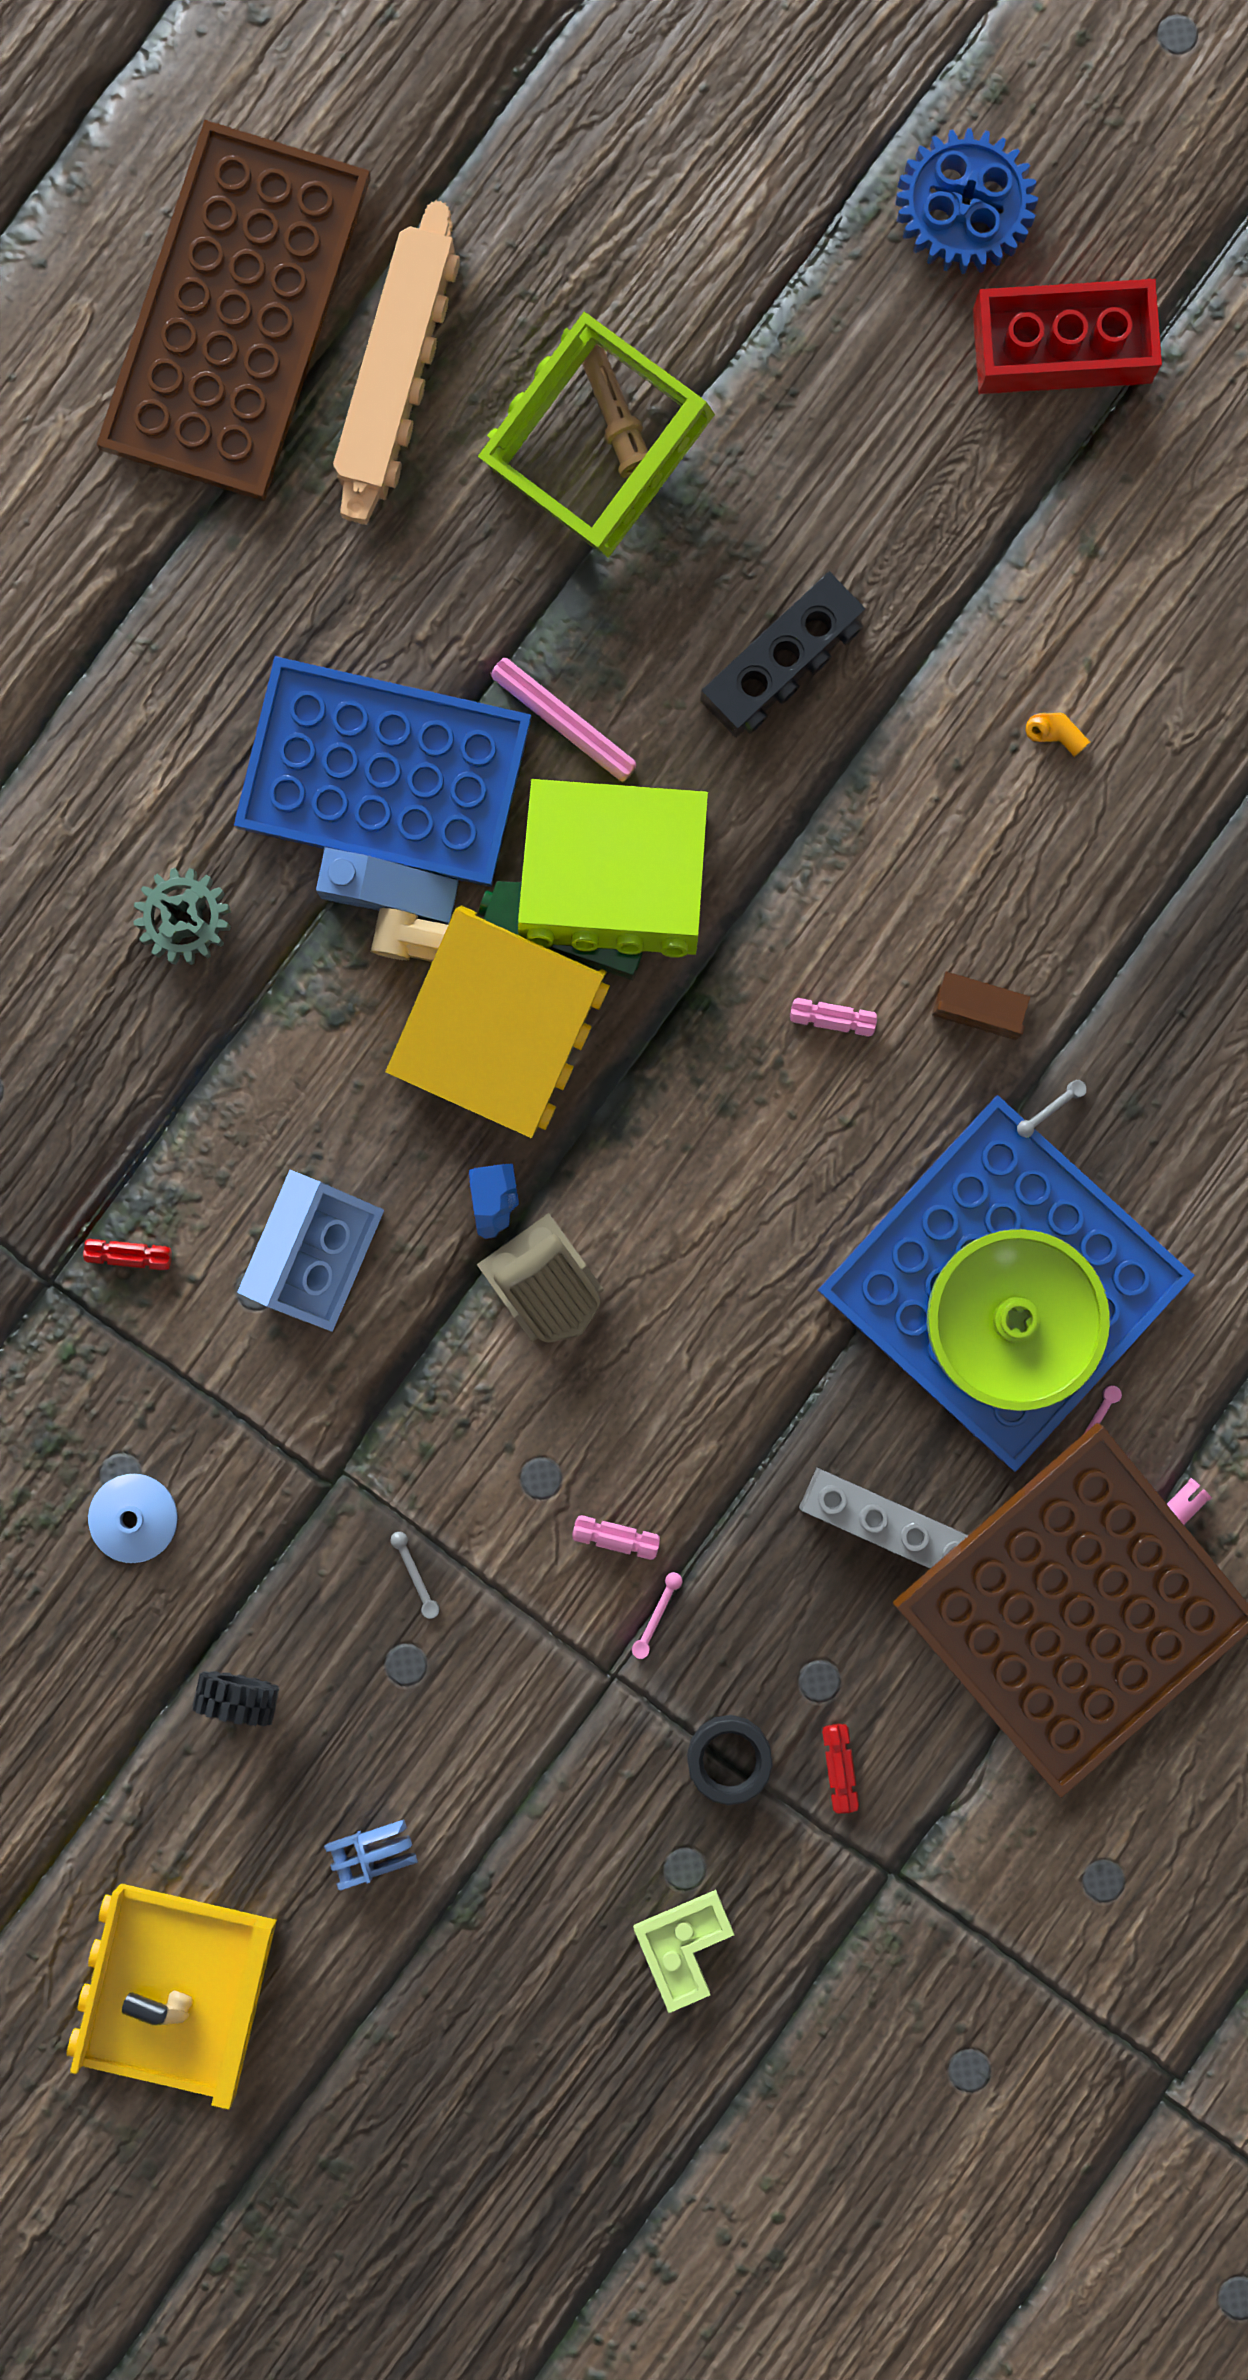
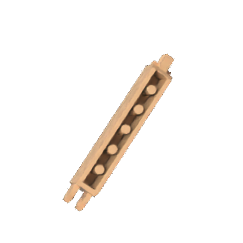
[333,200,460,525]

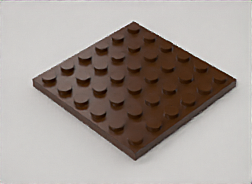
[892,1423,1248,1798]

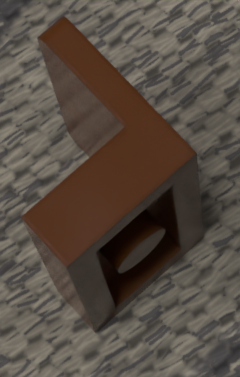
[932,971,1030,1040]

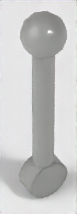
[1017,1080,1086,1138]
[390,1532,440,1619]

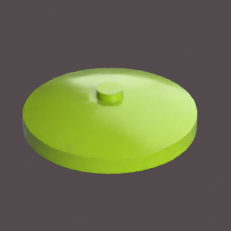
[927,1229,1110,1410]

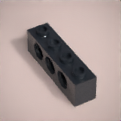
[700,571,866,738]

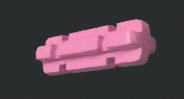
[790,998,877,1036]
[572,1515,660,1560]

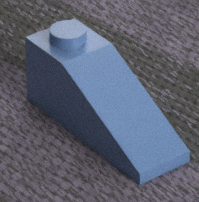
[316,847,459,924]

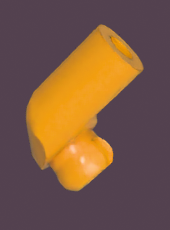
[1025,713,1090,757]

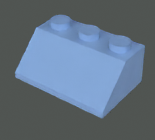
[237,1170,384,1332]

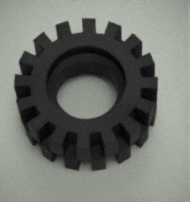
[192,1671,279,1726]

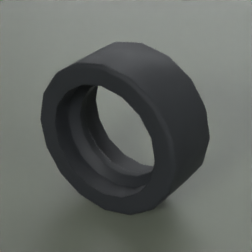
[687,1715,773,1805]

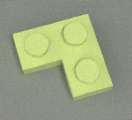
[634,1890,734,2013]

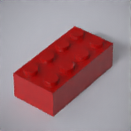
[973,279,1162,394]

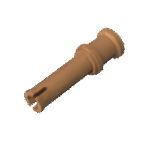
[582,344,648,478]

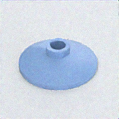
[88,1474,178,1563]

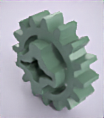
[133,868,231,965]

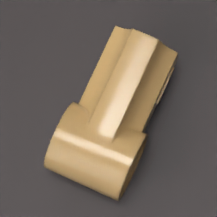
[371,908,448,962]

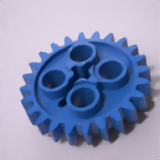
[895,128,1038,274]

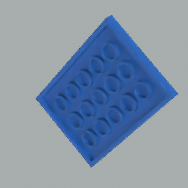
[234,656,532,887]

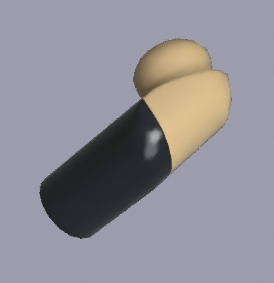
[122,1990,193,2026]

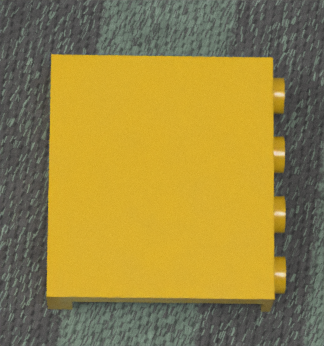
[385,906,610,1138]
[67,1884,277,2109]

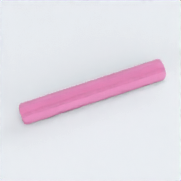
[491,658,636,782]

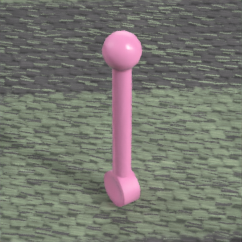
[1085,1386,1122,1433]
[632,1572,683,1659]

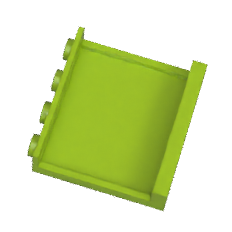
[518,779,708,958]

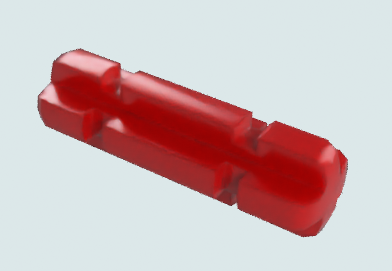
[83,1239,172,1270]
[822,1724,859,1814]

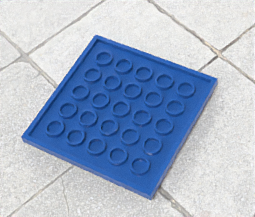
[817,1095,1195,1472]

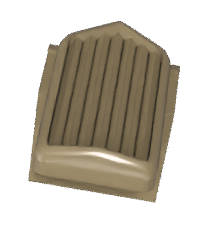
[477,1213,604,1342]

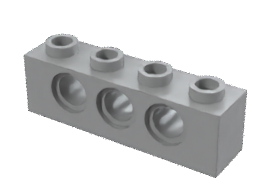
[799,1468,968,1569]

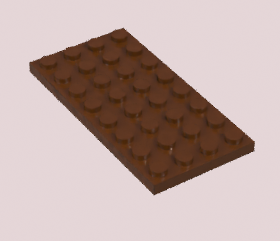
[96,119,371,502]

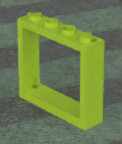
[478,311,715,558]

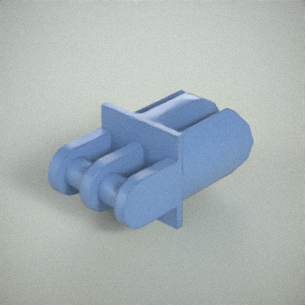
[324,1820,418,1890]

